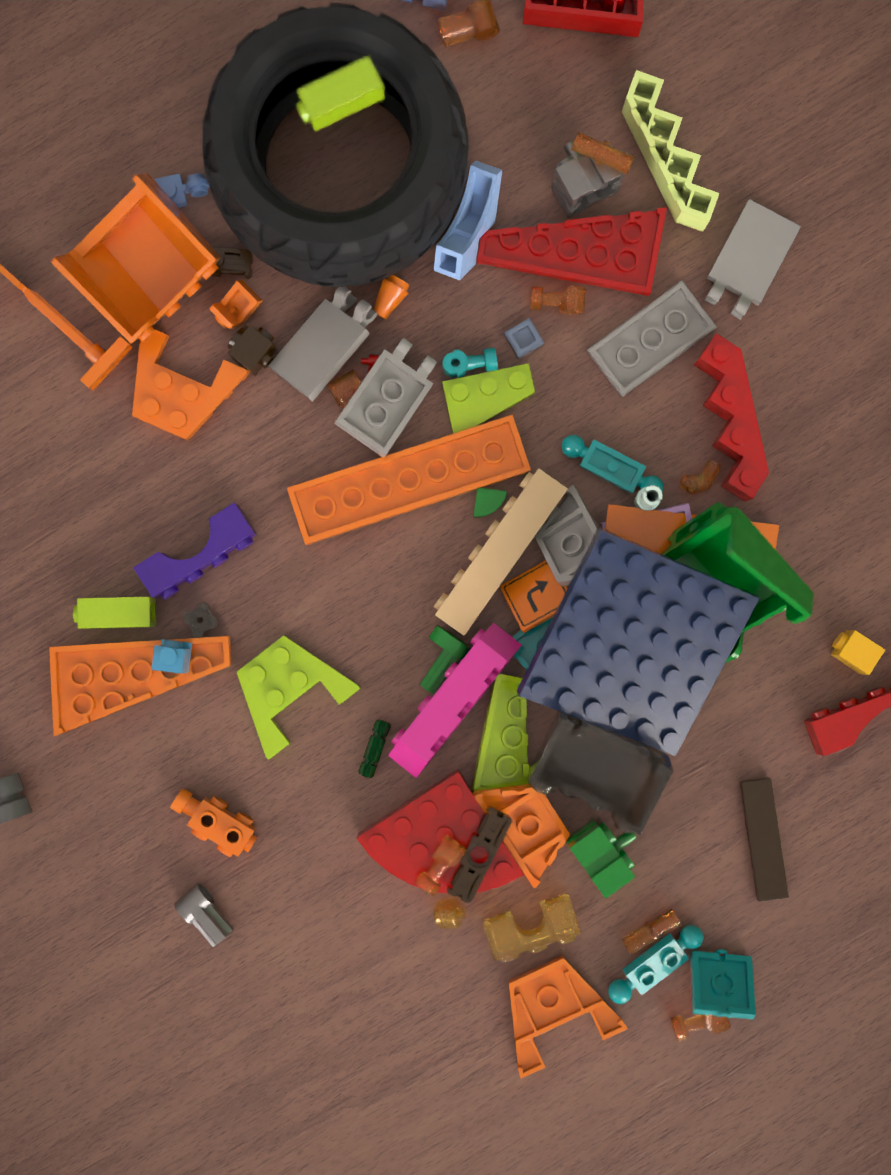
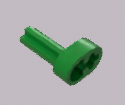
[419,625,471,694]

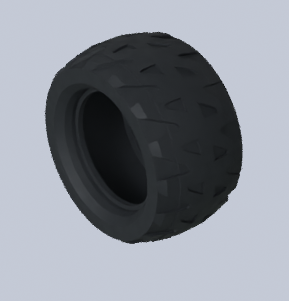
[202,3,469,287]

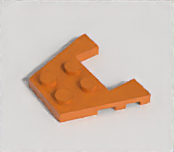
[132,330,249,441]
[508,955,627,1079]

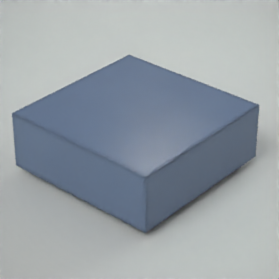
[504,318,544,360]

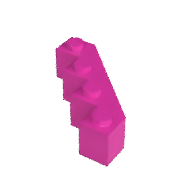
[388,623,522,778]

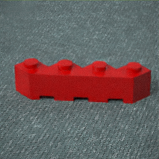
[694,333,769,502]

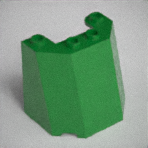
[662,502,814,663]

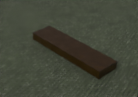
[739,777,789,902]

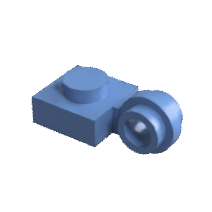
[154,173,210,208]

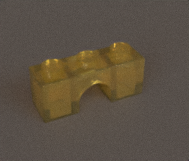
[483,893,581,962]

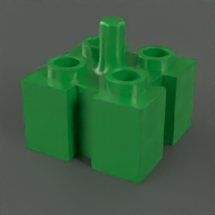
[566,819,637,899]

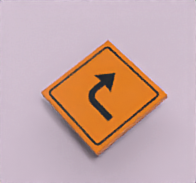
[499,560,568,633]

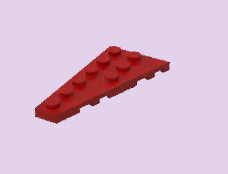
[476,207,667,296]

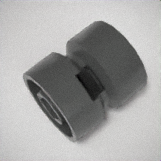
[0,773,32,824]

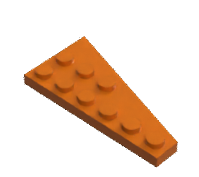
[49,636,232,736]

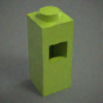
[296,56,384,131]
[73,597,156,629]

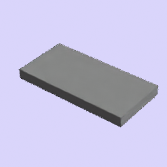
[587,281,717,398]

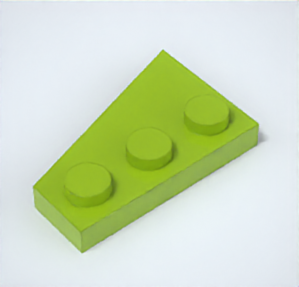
[442,363,535,434]

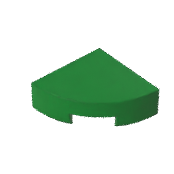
[473,488,507,518]

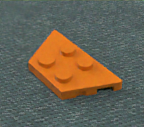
[473,783,570,888]

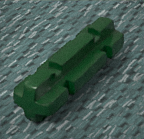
[358,720,391,778]

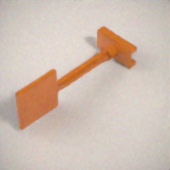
[0,263,133,391]

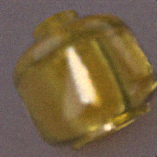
[434,898,466,929]

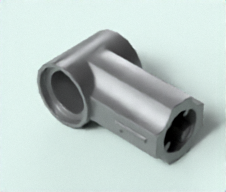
[174,883,234,947]

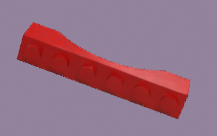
[804,687,891,756]

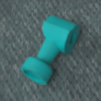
[443,347,498,378]

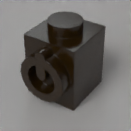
[228,325,277,377]

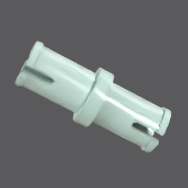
[634,486,662,511]

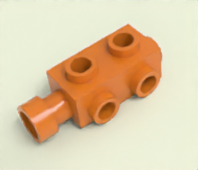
[170,788,258,857]

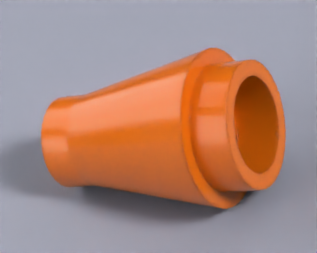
[372,275,410,320]

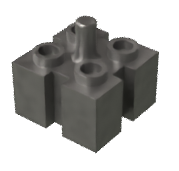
[551,140,626,219]

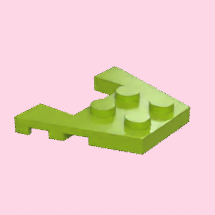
[237,635,361,760]

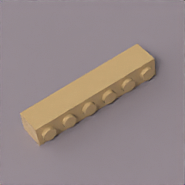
[434,468,568,636]

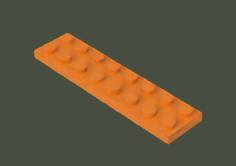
[287,414,531,545]

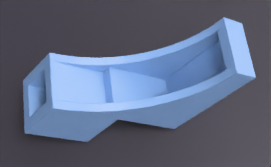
[434,161,502,280]

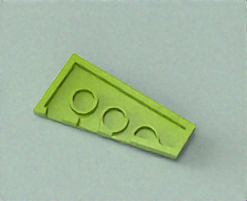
[471,674,530,791]

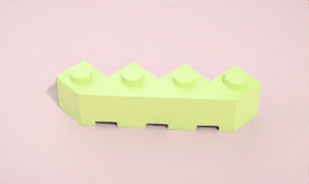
[622,70,719,232]

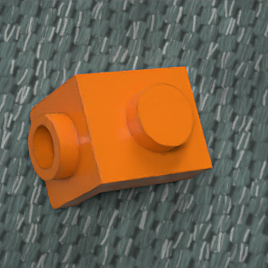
[209,280,263,329]

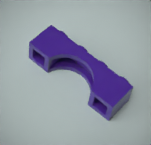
[133,502,258,600]

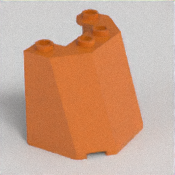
[51,173,221,344]

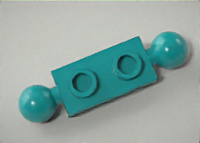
[561,434,664,499]
[608,924,704,1004]

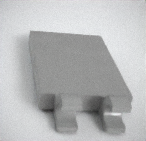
[704,199,801,320]
[268,286,377,402]
[334,338,437,458]

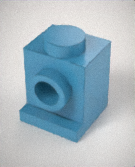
[151,639,193,674]

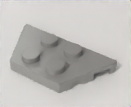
[534,485,598,587]

